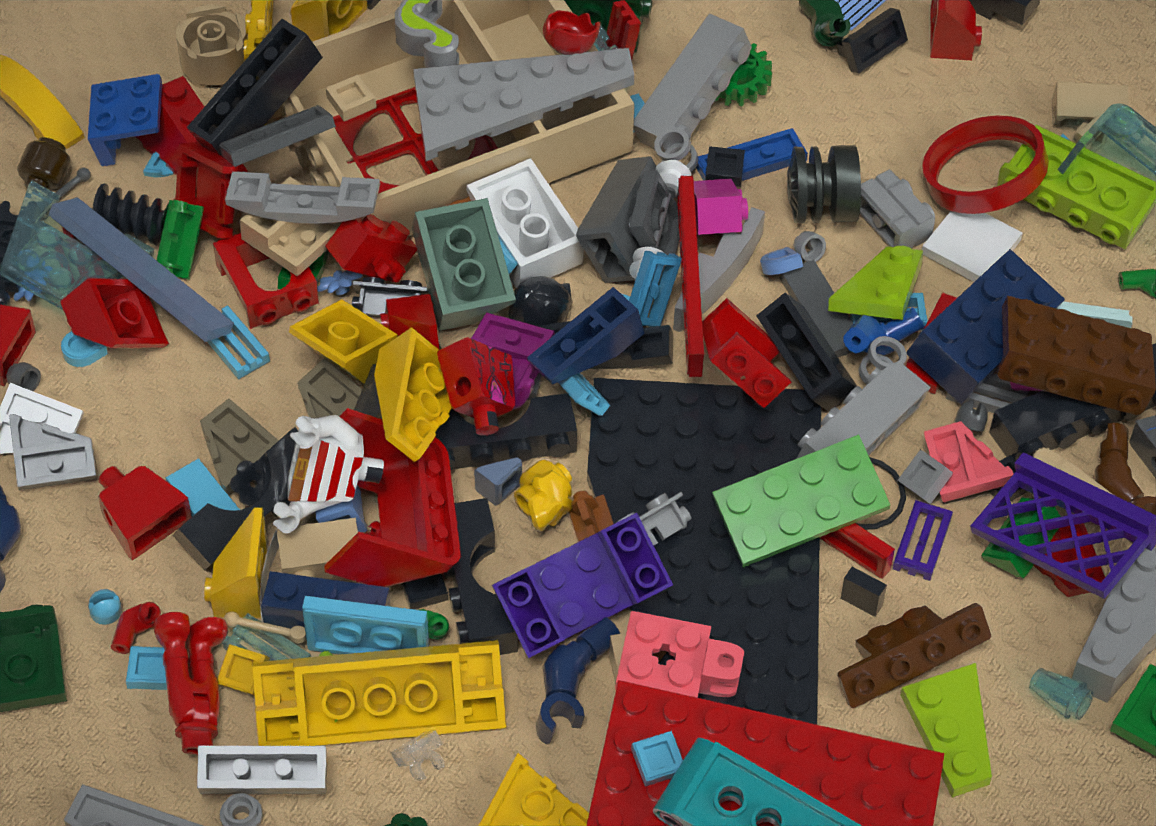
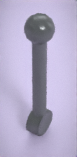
[36,168,91,219]

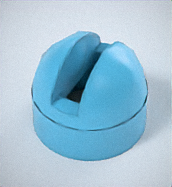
[88,589,122,625]

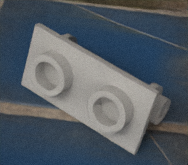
[616,492,691,546]

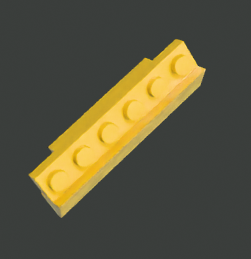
[252,640,506,746]

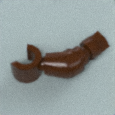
[1094,423,1156,543]

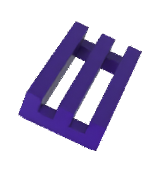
[893,500,953,581]

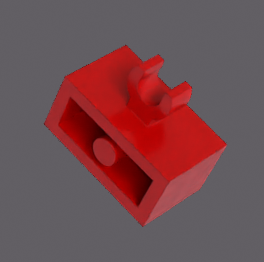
[325,214,417,283]

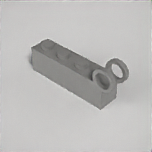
[633,13,752,172]
[797,336,931,459]

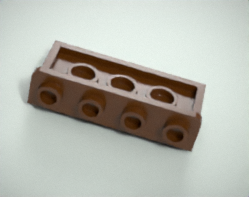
[997,295,1156,415]

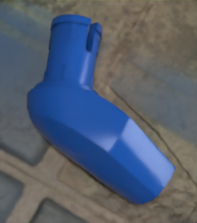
[843,307,925,355]

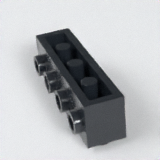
[187,19,323,157]

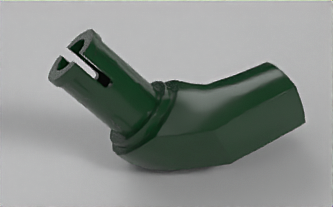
[799,0,851,47]

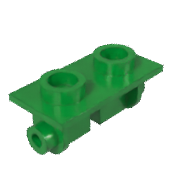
[156,200,204,279]

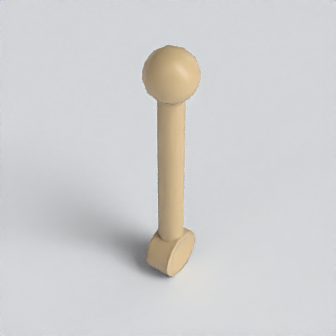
[224,612,306,643]

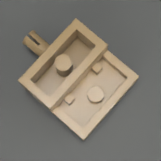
[240,177,342,276]

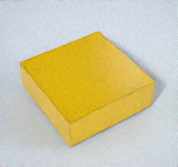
[217,644,270,695]

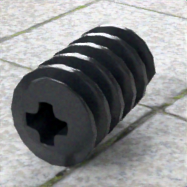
[93,183,169,245]

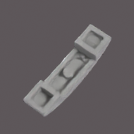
[225,172,380,224]

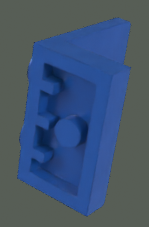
[88,74,162,166]

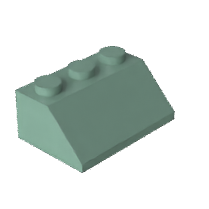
[412,198,516,331]

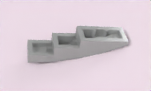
[673,207,765,332]

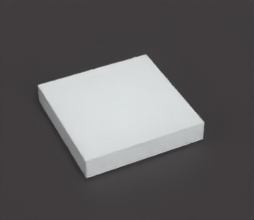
[922,211,1022,282]

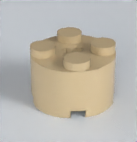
[176,5,248,87]

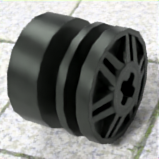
[787,145,861,223]

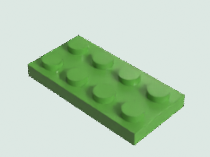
[712,434,891,567]

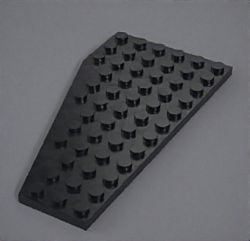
[587,378,821,724]

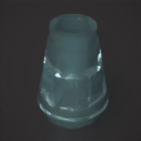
[1029,668,1094,720]

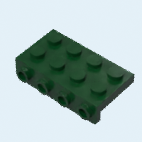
[0,604,67,712]

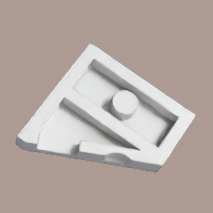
[0,383,84,455]

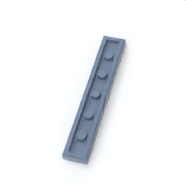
[49,197,234,342]

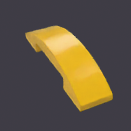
[0,55,85,150]

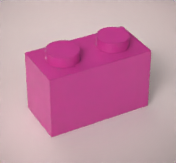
[694,179,748,235]

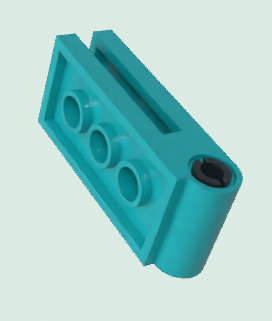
[653,738,862,826]

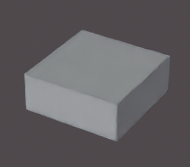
[897,449,953,504]

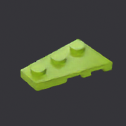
[828,246,923,320]
[900,663,992,798]

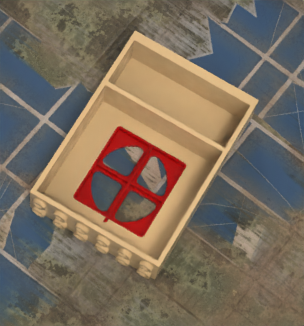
[272,0,634,236]

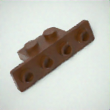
[837,603,991,708]

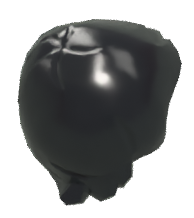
[509,276,572,326]

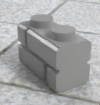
[860,169,935,249]

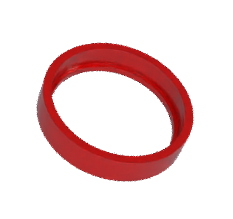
[922,115,1049,214]

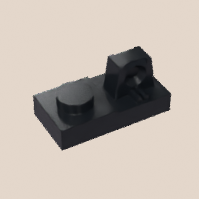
[837,8,908,73]

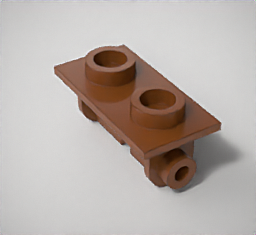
[569,491,614,542]

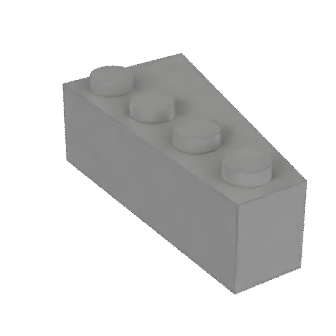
[1069,542,1156,703]

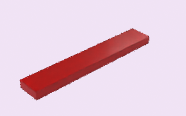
[677,176,704,377]

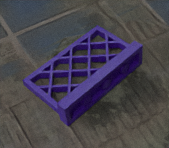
[970,452,1156,599]

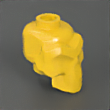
[514,460,573,532]

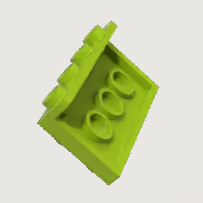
[997,125,1156,249]

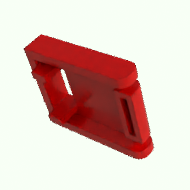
[174,142,238,239]

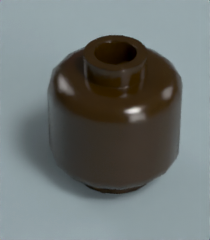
[17,137,71,194]

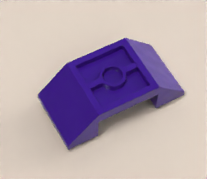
[492,513,673,658]

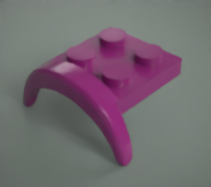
[471,312,555,410]

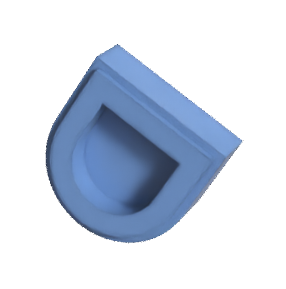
[760,247,804,275]

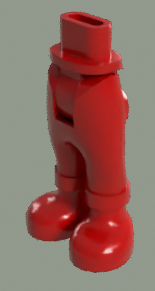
[154,612,228,755]

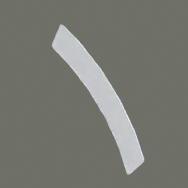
[260,528,279,622]

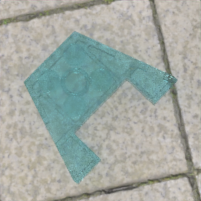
[0,180,155,311]

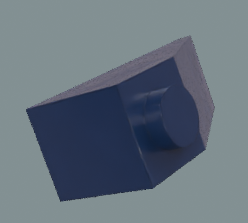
[527,287,645,385]

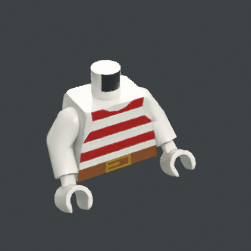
[273,415,384,533]

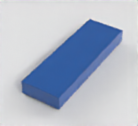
[696,128,808,181]

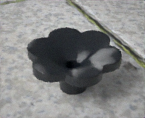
[230,460,264,506]

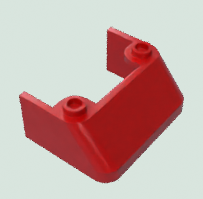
[324,408,461,587]

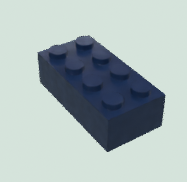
[906,249,1065,405]

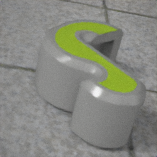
[395,0,459,68]

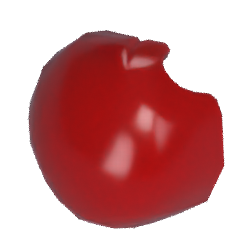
[543,10,600,55]

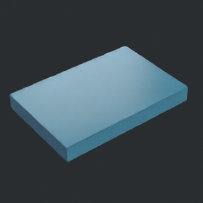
[302,596,429,654]

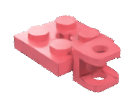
[615,611,744,698]

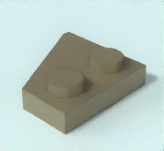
[297,358,378,419]
[200,398,279,494]

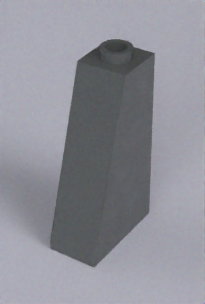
[576,156,656,283]

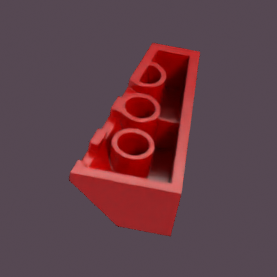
[135,76,248,193]

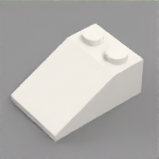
[466,158,584,288]

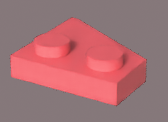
[924,421,1013,503]

